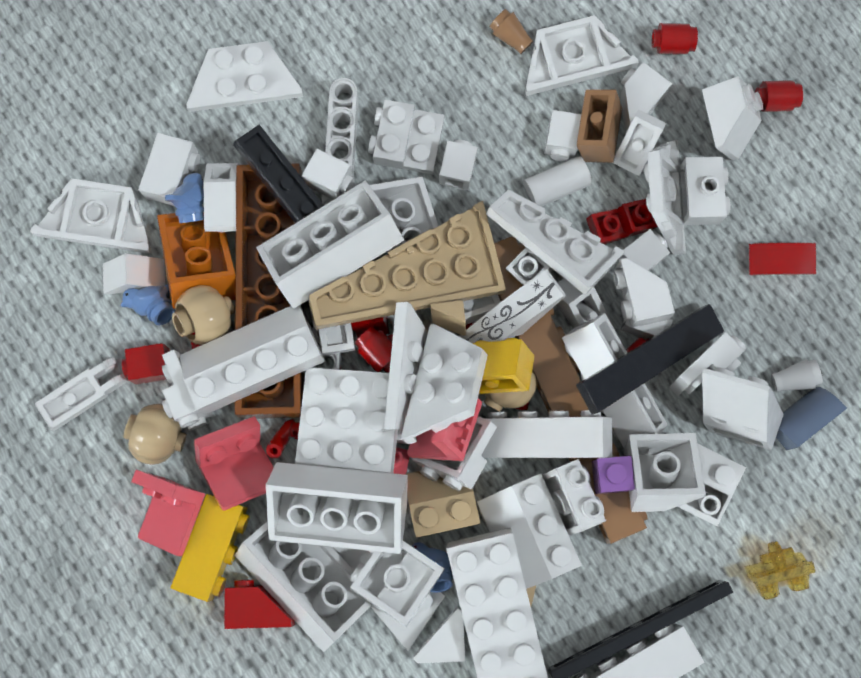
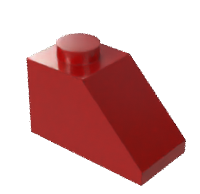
[224,580,295,629]

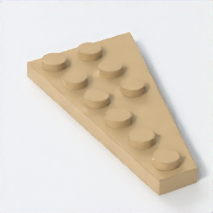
[309,201,506,330]

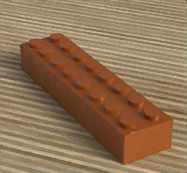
[235,163,305,419]

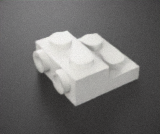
[368,100,445,175]
[669,332,746,396]
[162,350,214,431]
[412,417,497,491]
[542,459,606,536]
[350,541,444,627]

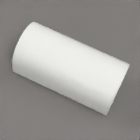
[523,156,591,207]

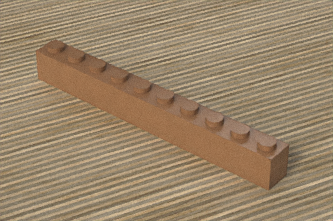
[494,236,648,544]

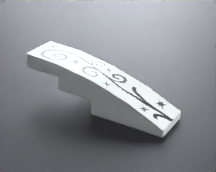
[459,270,566,343]

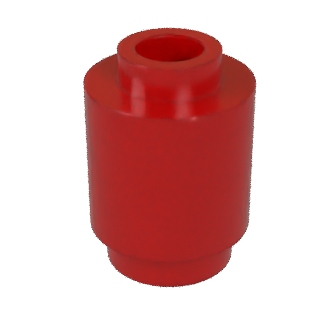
[652,23,698,55]
[755,80,803,112]
[354,326,392,373]

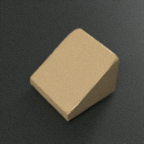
[431,300,466,336]

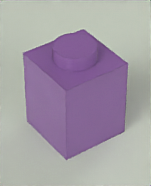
[592,456,635,494]

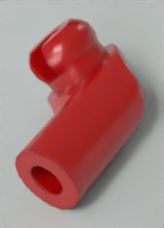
[266,419,300,458]

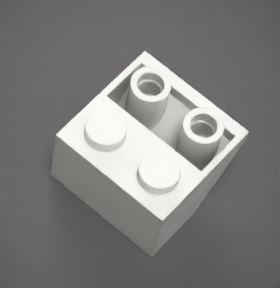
[678,443,746,526]

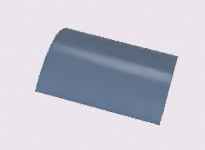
[776,387,847,451]

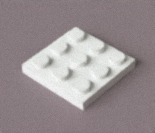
[295,368,398,473]

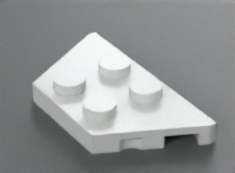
[525,15,639,96]
[186,41,303,112]
[644,139,686,255]
[30,178,151,254]
[384,302,428,430]
[401,324,488,444]

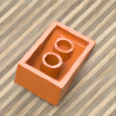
[157,212,236,309]

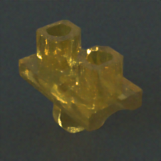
[745,541,815,600]

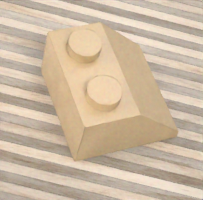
[406,471,481,538]

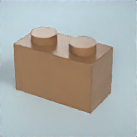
[576,90,622,163]

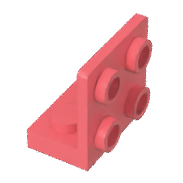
[407,398,483,461]
[194,416,274,510]
[131,469,205,557]

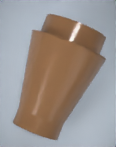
[489,9,533,54]

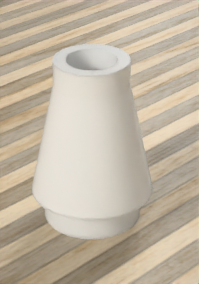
[771,359,823,392]

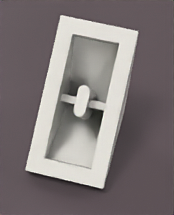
[103,253,166,294]
[413,606,465,663]

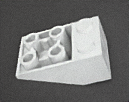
[702,367,784,450]

